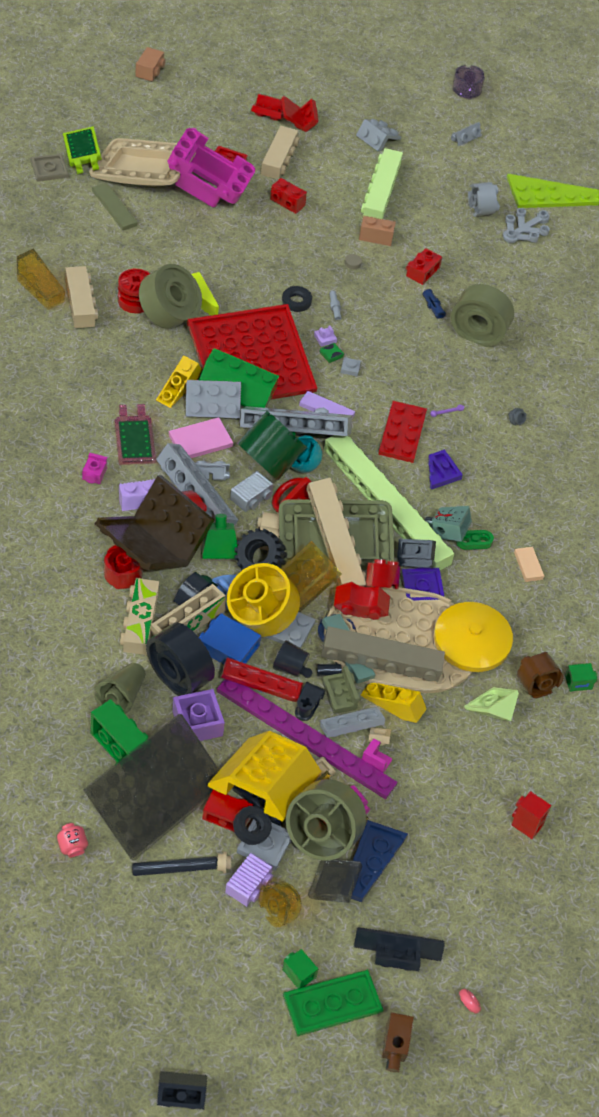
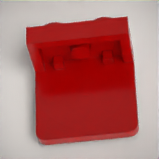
[281,96,319,132]

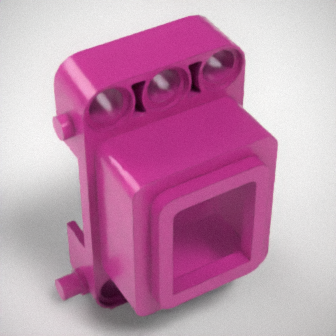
[167,128,255,207]

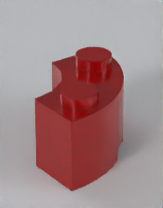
[366,559,401,589]
[334,581,390,620]

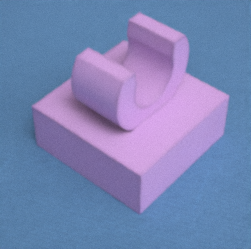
[314,326,337,347]

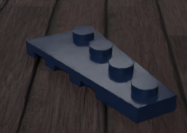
[341,820,408,903]

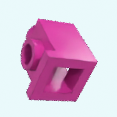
[82,453,107,484]

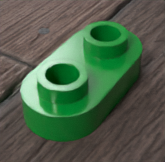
[456,530,494,550]

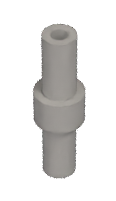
[329,291,342,320]

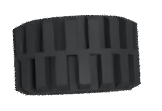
[234,528,287,570]

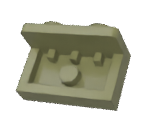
[322,666,361,714]

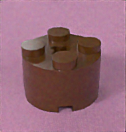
[517,652,564,699]

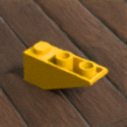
[156,356,202,408]
[360,683,426,723]

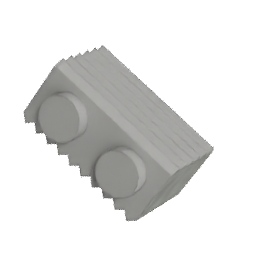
[230,471,273,512]

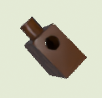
[382,1012,414,1073]

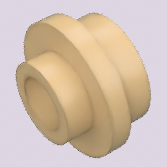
[217,851,231,874]

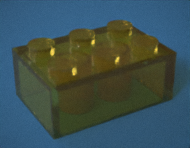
[281,541,342,613]

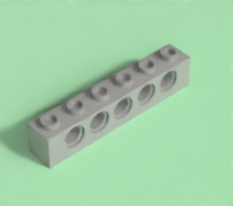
[240,406,352,436]
[156,443,238,526]

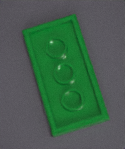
[283,970,383,1037]

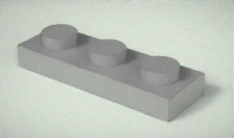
[320,707,385,738]

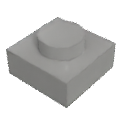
[341,357,361,377]

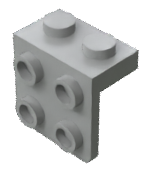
[356,118,402,152]

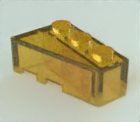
[16,248,65,310]

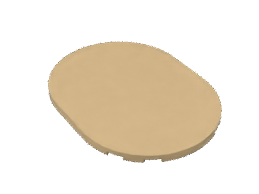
[324,586,472,693]

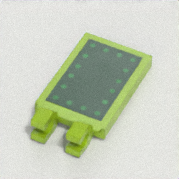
[63,126,102,174]

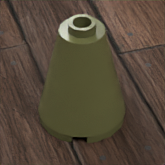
[95,663,146,714]

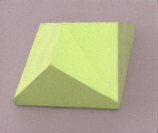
[464,687,519,721]

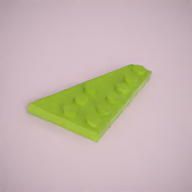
[507,174,599,208]

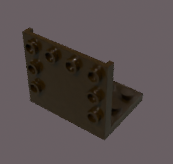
[95,475,215,571]

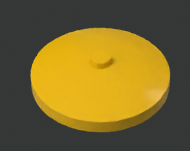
[434,602,513,672]

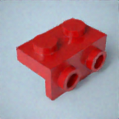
[251,94,284,120]

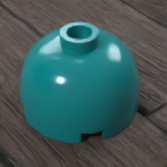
[291,435,323,473]

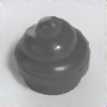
[508,408,527,426]

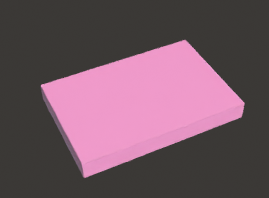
[169,418,233,458]

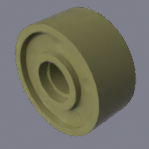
[139,264,202,329]
[451,284,515,347]
[286,779,366,861]

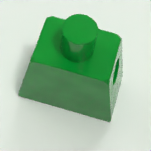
[201,514,238,559]

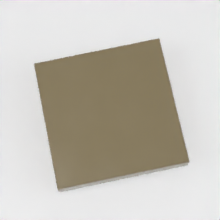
[30,154,69,182]

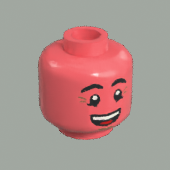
[57,823,88,858]

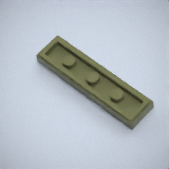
[92,183,137,231]

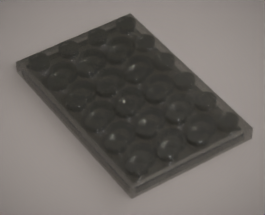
[83,714,219,860]

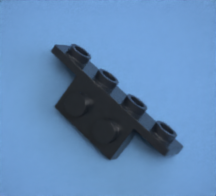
[354,927,445,972]

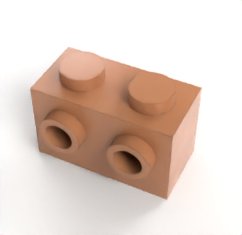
[135,47,166,82]
[359,216,396,246]

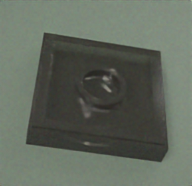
[308,859,362,903]

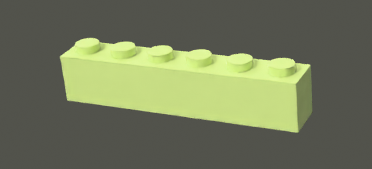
[361,148,403,219]

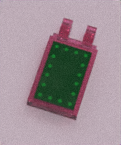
[115,404,156,465]

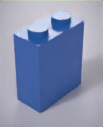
[199,614,261,664]

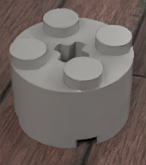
[468,182,500,217]

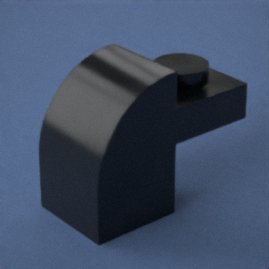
[174,572,218,606]

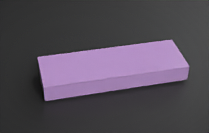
[299,391,355,418]

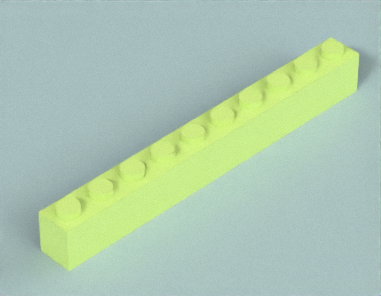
[324,435,454,570]

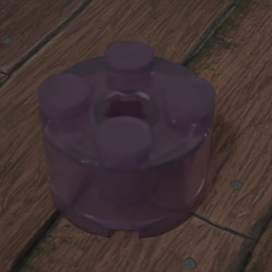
[452,65,485,100]

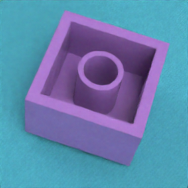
[172,689,225,745]

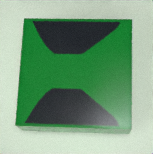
[320,343,344,363]

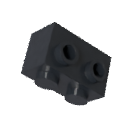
[157,1071,207,1110]

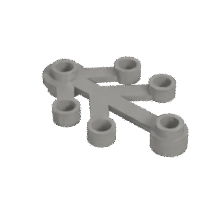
[503,208,550,243]

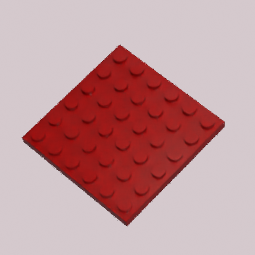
[187,304,317,400]

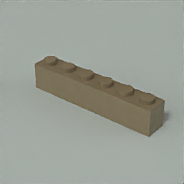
[321,626,445,682]

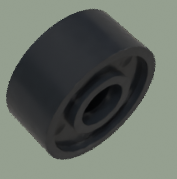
[146,622,215,696]

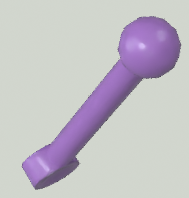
[430,405,464,417]

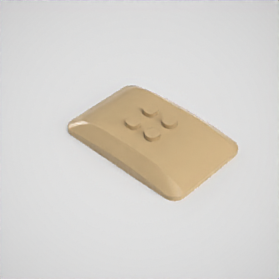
[89,138,196,186]

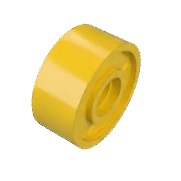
[227,563,300,637]

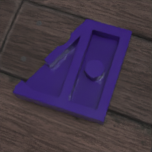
[428,449,463,490]

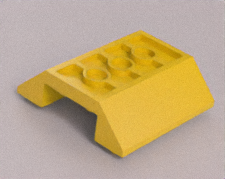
[208,731,322,821]

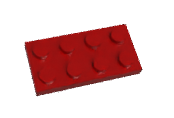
[378,401,427,463]

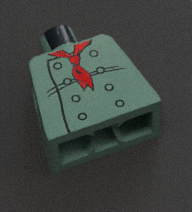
[425,506,472,541]

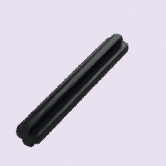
[132,856,218,876]

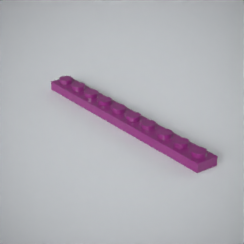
[217,679,398,800]

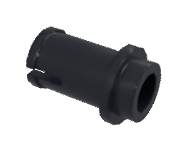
[317,662,342,676]

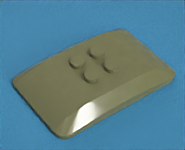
[279,499,394,575]

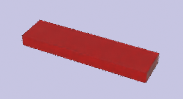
[221,658,303,702]

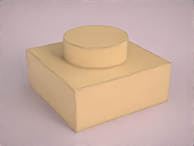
[369,727,391,746]

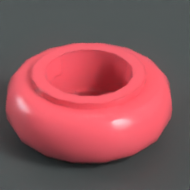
[459,988,481,1014]

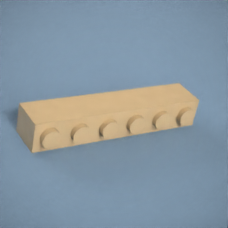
[307,477,367,587]

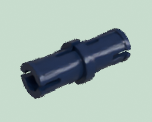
[422,289,446,319]

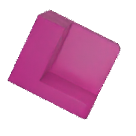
[362,738,392,773]

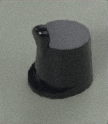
[273,640,312,678]

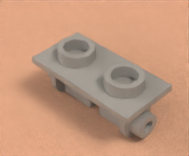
[451,122,481,146]
[195,461,230,481]

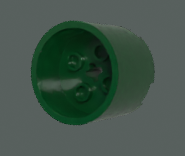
[237,411,308,481]

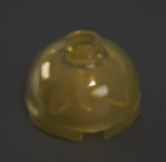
[259,881,302,928]

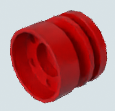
[118,268,150,314]

